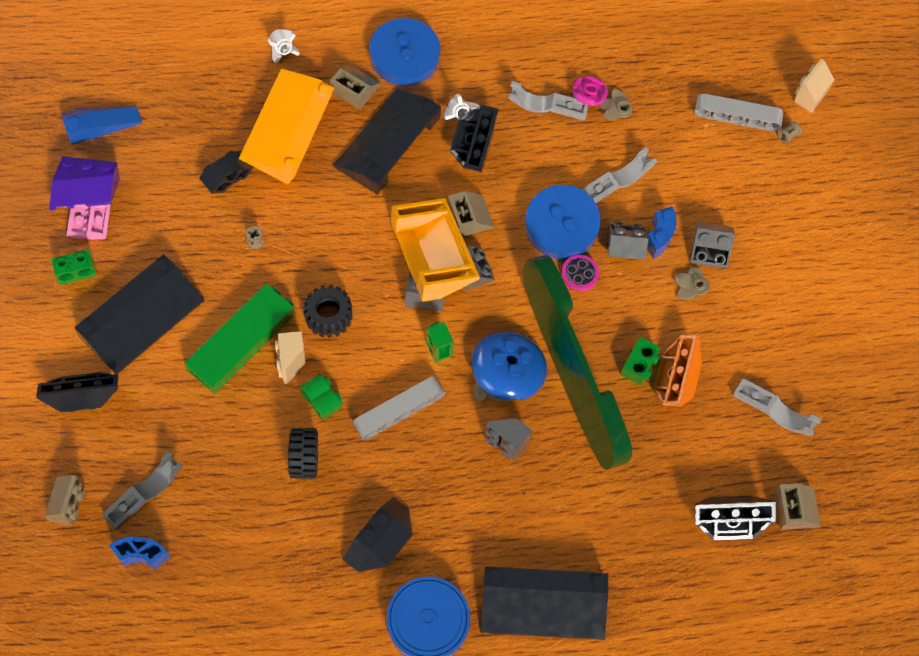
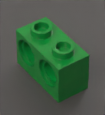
[51,249,97,285]
[426,321,454,363]
[620,337,661,385]

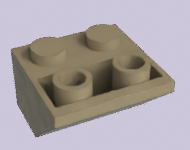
[330,66,381,110]
[448,191,494,237]
[44,475,85,526]
[774,483,821,530]

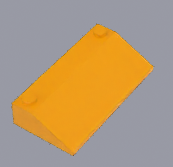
[239,69,334,185]
[391,198,480,302]

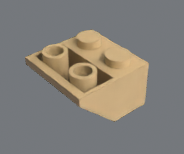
[794,59,835,113]
[275,331,306,384]

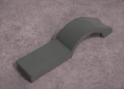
[102,451,183,530]

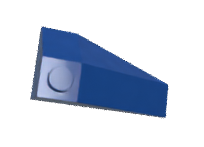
[61,107,142,145]

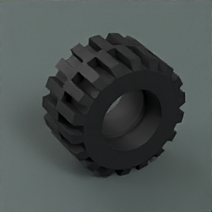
[304,285,353,338]
[288,428,318,479]

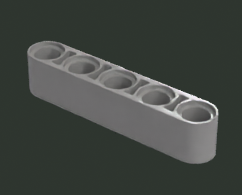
[695,94,783,131]
[353,376,445,440]

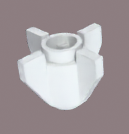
[268,29,300,63]
[443,94,479,120]

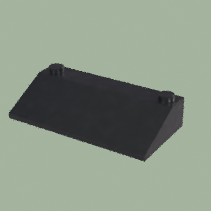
[333,89,441,195]
[74,254,204,374]
[481,566,608,640]

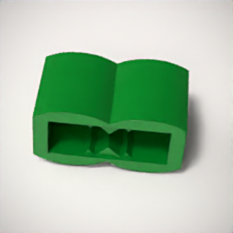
[300,373,343,421]

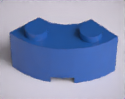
[647,206,676,259]
[109,536,171,570]

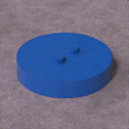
[369,18,440,86]
[525,185,600,259]
[387,577,470,656]

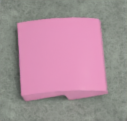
[66,204,111,239]

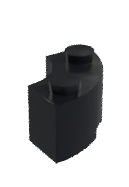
[199,151,254,194]

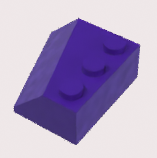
[49,156,120,211]

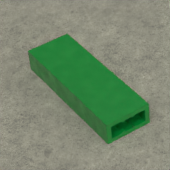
[184,284,295,395]

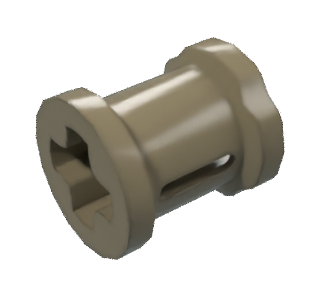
[777,121,802,144]
[245,226,264,249]

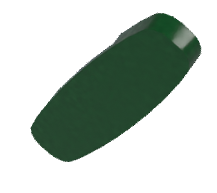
[523,255,632,470]

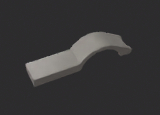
[508,81,588,120]
[581,147,657,203]
[733,378,822,436]

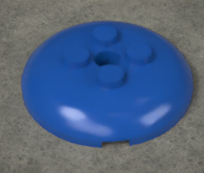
[471,331,547,401]

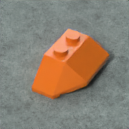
[653,335,702,407]

